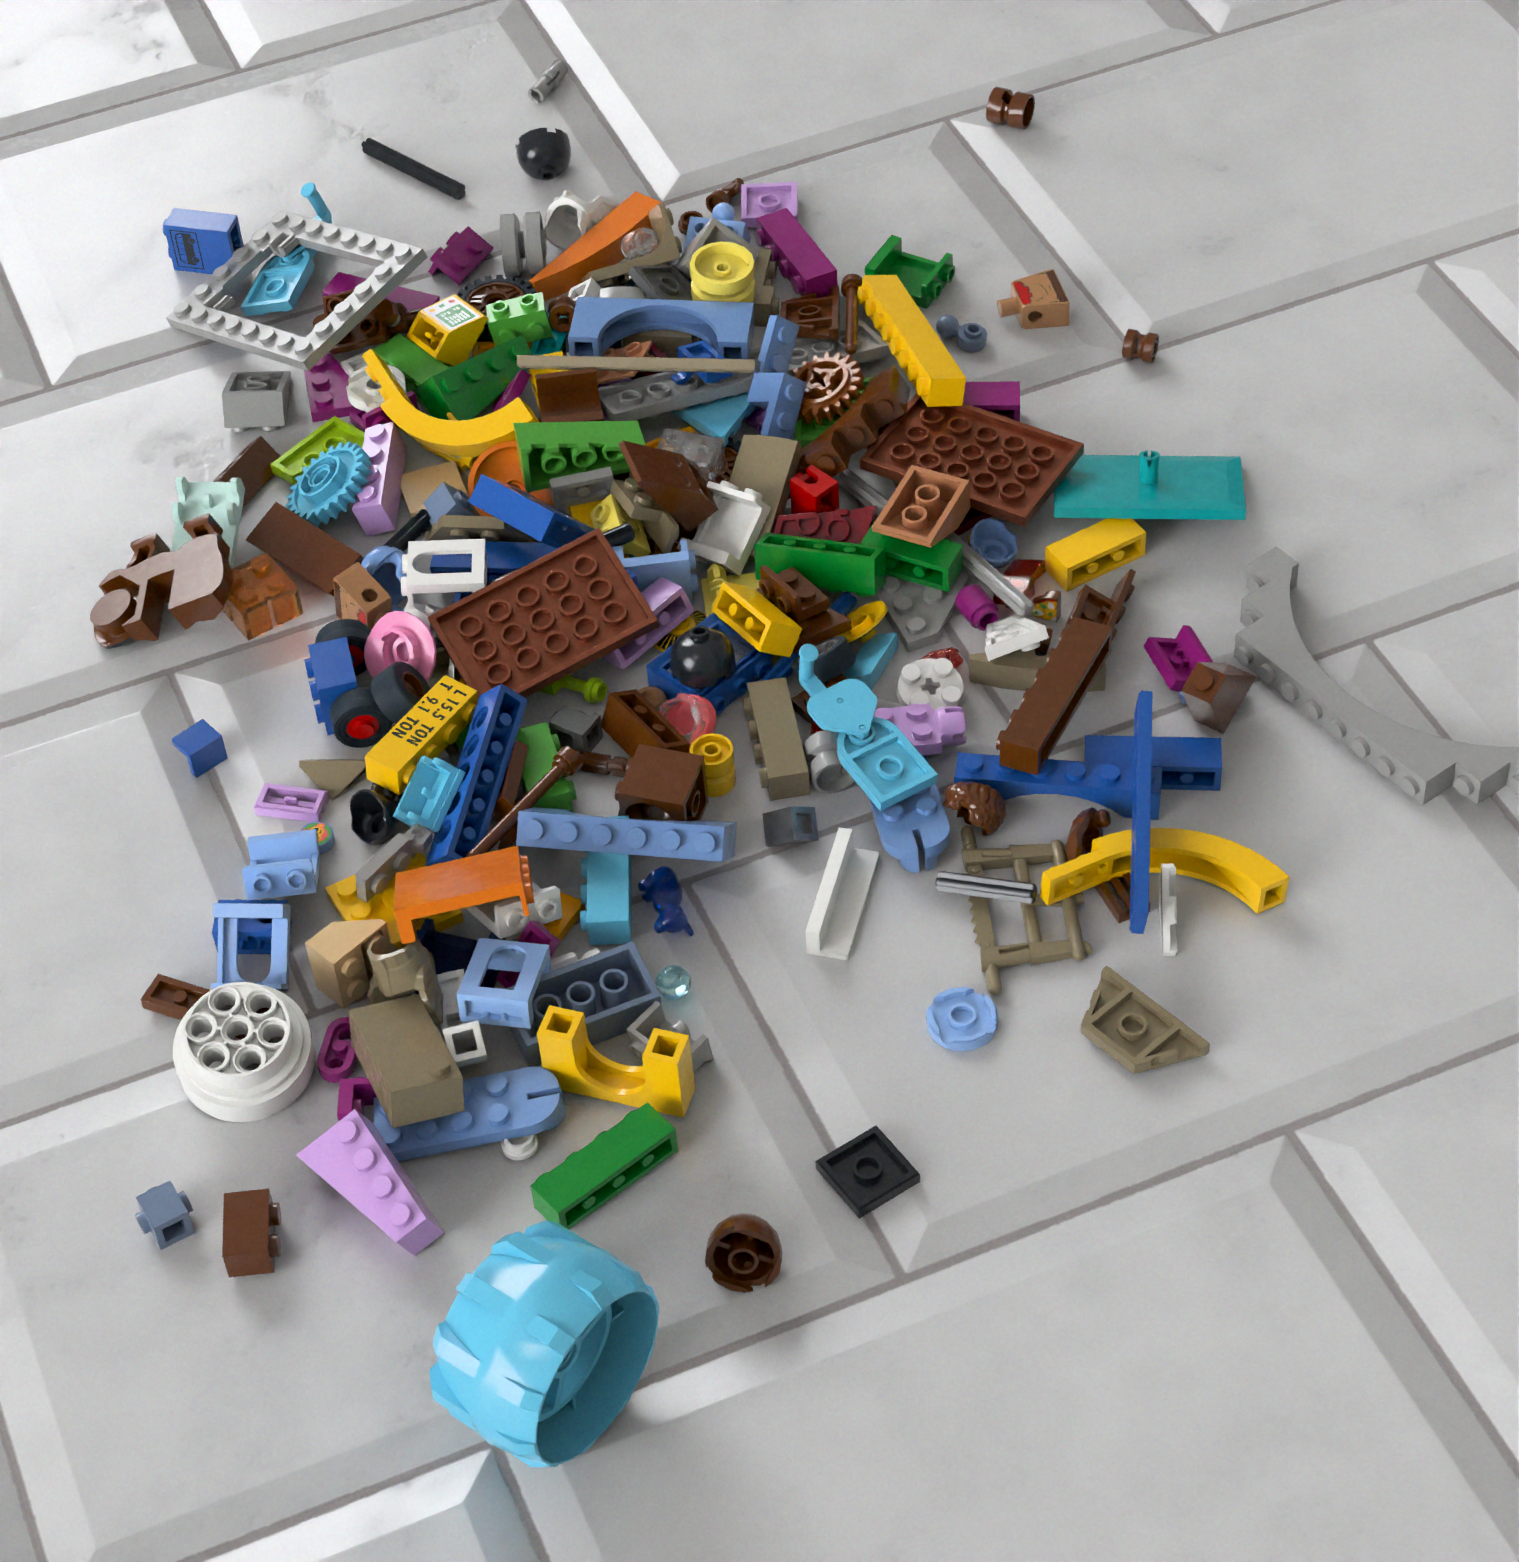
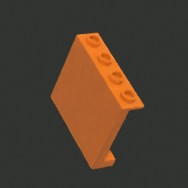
[394,846,535,944]

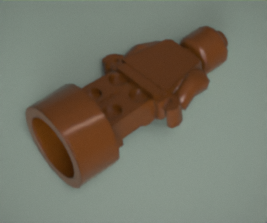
[706,178,744,213]

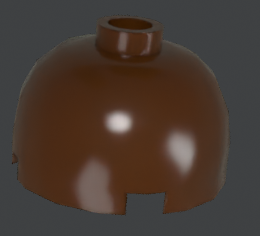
[705,1213,782,1293]

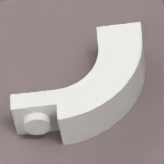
[437,969,487,1068]

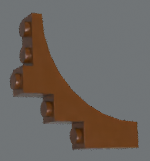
[788,365,910,500]

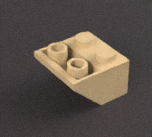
[305,919,391,1009]

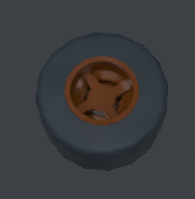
[371,661,430,724]

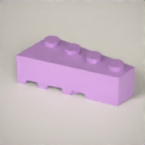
[296,1109,445,1256]

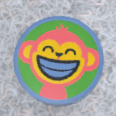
[301,822,335,854]

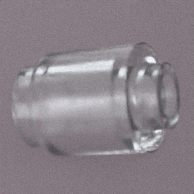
[621,227,659,260]

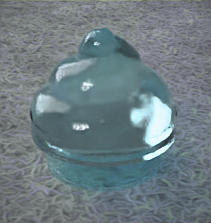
[655,965,691,1001]

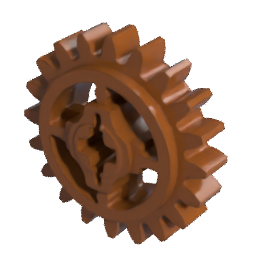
[793,352,865,424]

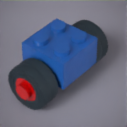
[304,619,392,748]

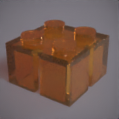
[222,552,304,641]

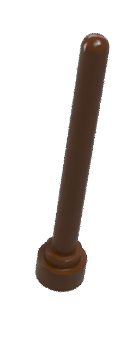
[841,274,863,355]
[467,746,583,857]

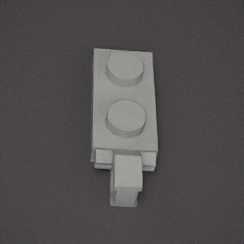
[355,823,432,903]

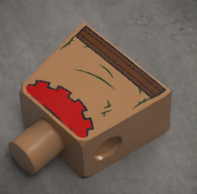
[997,269,1070,329]
[333,562,392,631]

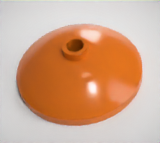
[468,441,554,517]

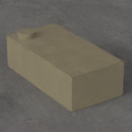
[349,994,464,1128]

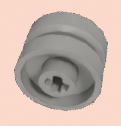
[500,211,547,278]

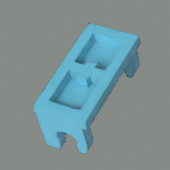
[393,756,466,833]

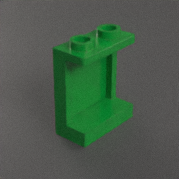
[865,235,955,309]

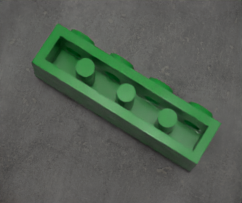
[754,533,886,597]
[530,1102,678,1230]

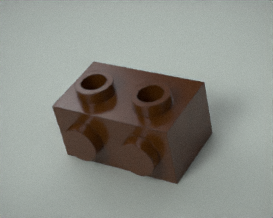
[222,1188,281,1278]

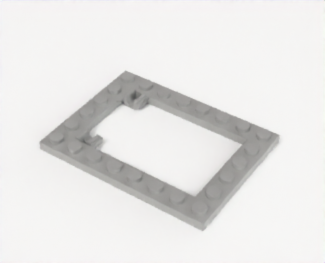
[166,210,428,371]

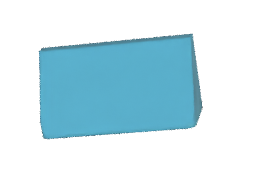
[844,633,898,691]

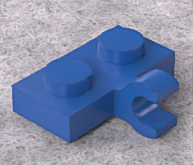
[671,340,733,385]

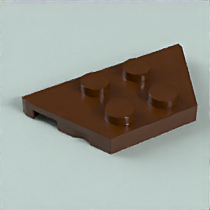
[780,285,840,340]

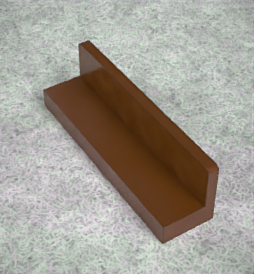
[213,436,280,508]

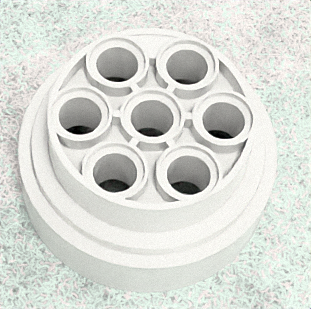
[173,982,315,1122]

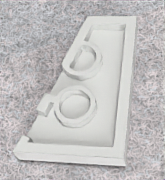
[985,614,1049,661]

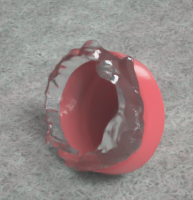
[659,692,716,751]

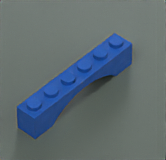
[954,752,1162,820]

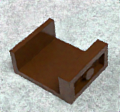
[535,367,604,422]

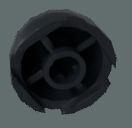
[515,128,571,180]
[670,626,736,688]

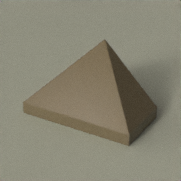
[299,759,366,801]

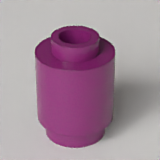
[955,584,999,631]

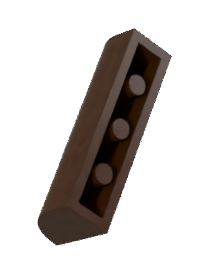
[245,502,364,596]

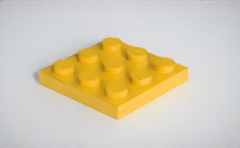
[325,853,464,950]

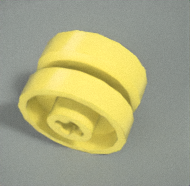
[690,241,755,302]

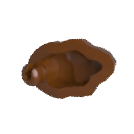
[1066,807,1111,861]

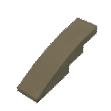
[969,649,1106,692]

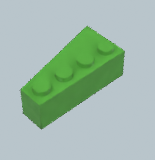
[513,421,646,493]

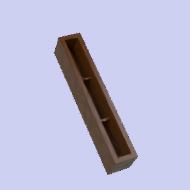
[996,617,1112,776]

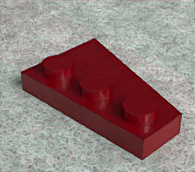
[774,506,878,544]

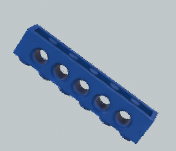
[425,683,528,866]

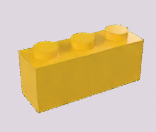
[1045,518,1146,592]
[711,582,802,657]

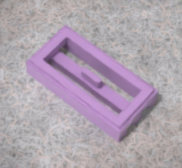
[254,783,330,822]

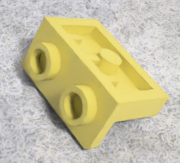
[590,494,651,557]

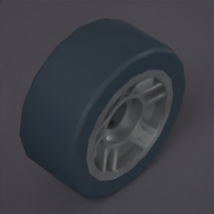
[791,636,856,688]

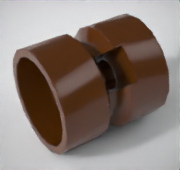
[986,86,1035,130]

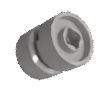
[803,730,854,794]

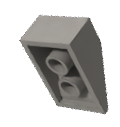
[222,371,291,432]

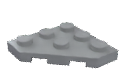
[873,566,970,652]

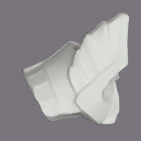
[544,190,619,250]

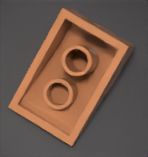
[872,465,971,548]

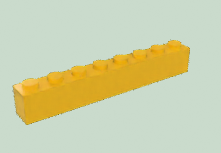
[857,275,966,407]

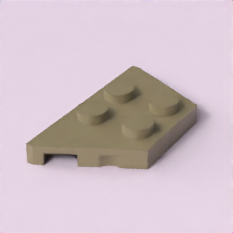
[425,515,542,543]
[1081,966,1210,1074]

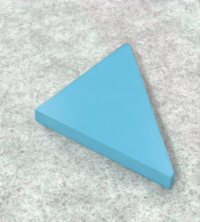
[672,391,755,447]

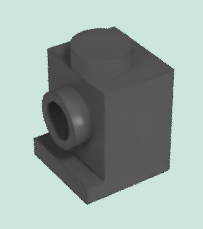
[549,705,603,754]

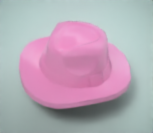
[364,611,437,682]

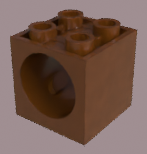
[615,744,709,821]

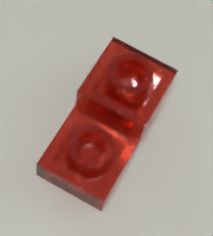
[993,559,1046,609]

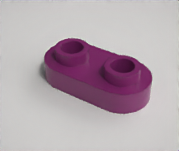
[317,1017,358,1083]

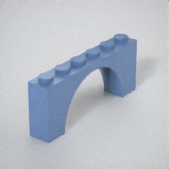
[568,297,755,359]
[516,807,737,862]

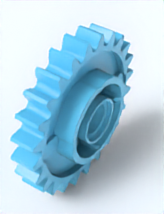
[286,441,372,527]

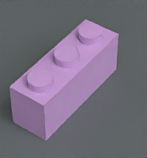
[602,577,695,670]

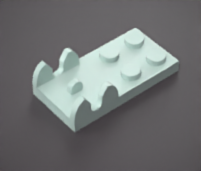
[171,477,245,571]

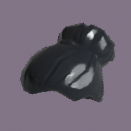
[350,782,403,845]

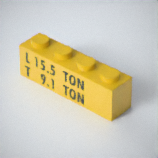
[365,675,478,795]

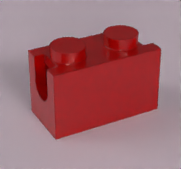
[789,465,840,514]

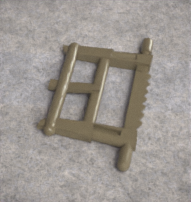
[961,825,1093,995]

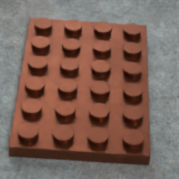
[860,393,1084,527]
[427,528,660,699]

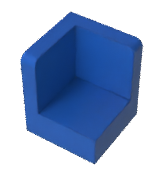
[172,719,228,778]

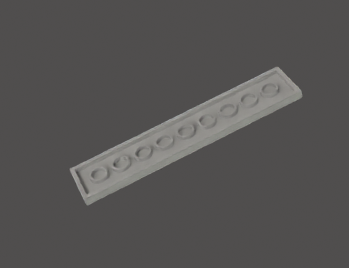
[598,322,890,421]

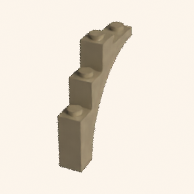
[622,249,780,358]

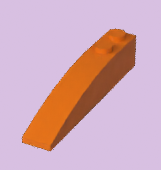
[529,191,662,301]

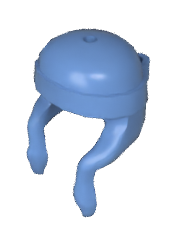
[361,545,417,612]

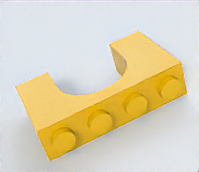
[537,1005,695,1118]

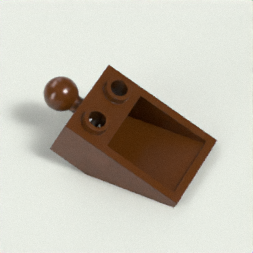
[618,441,719,532]

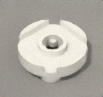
[346,365,407,413]
[897,658,964,710]

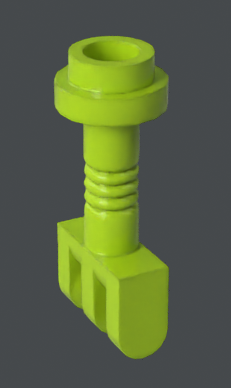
[539,674,608,703]

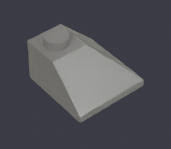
[675,217,759,282]

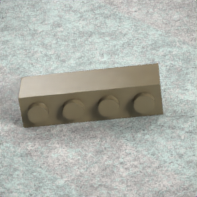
[742,677,810,801]

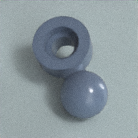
[936,315,987,352]

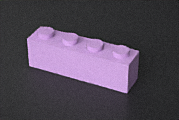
[352,422,408,536]

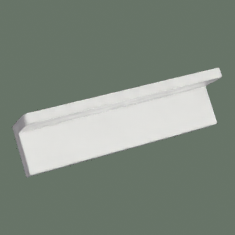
[805,827,879,960]

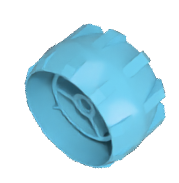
[430,1220,660,1467]

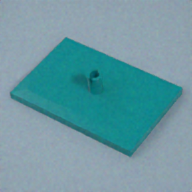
[1054,450,1246,520]

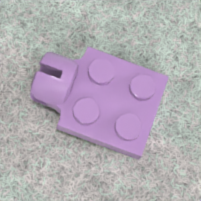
[869,703,967,756]

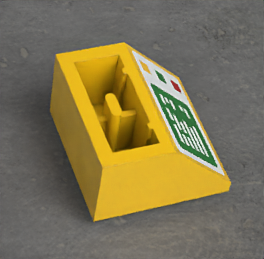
[406,294,488,366]

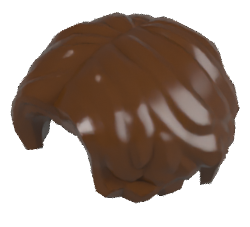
[942,781,1006,836]

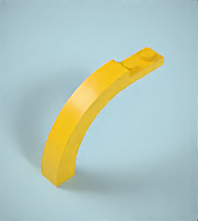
[362,349,539,457]
[1040,828,1290,914]

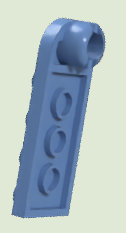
[867,755,950,873]
[374,1067,567,1161]

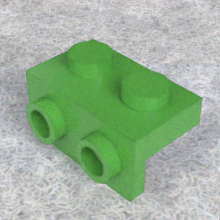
[486,292,553,347]

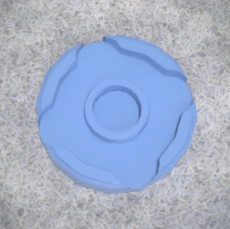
[926,987,998,1051]

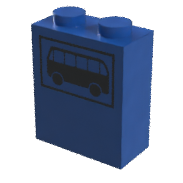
[163,208,244,275]

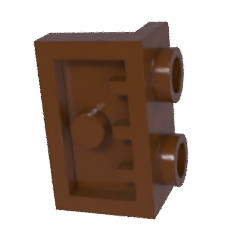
[759,565,829,623]

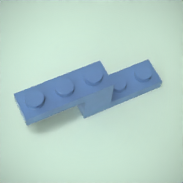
[747,315,807,440]

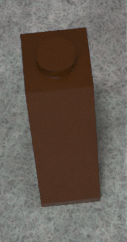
[1181,662,1256,734]

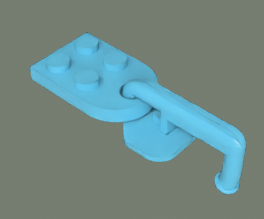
[241,182,332,316]
[799,644,938,811]

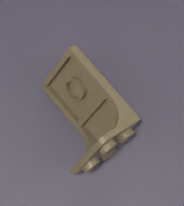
[581,203,682,288]

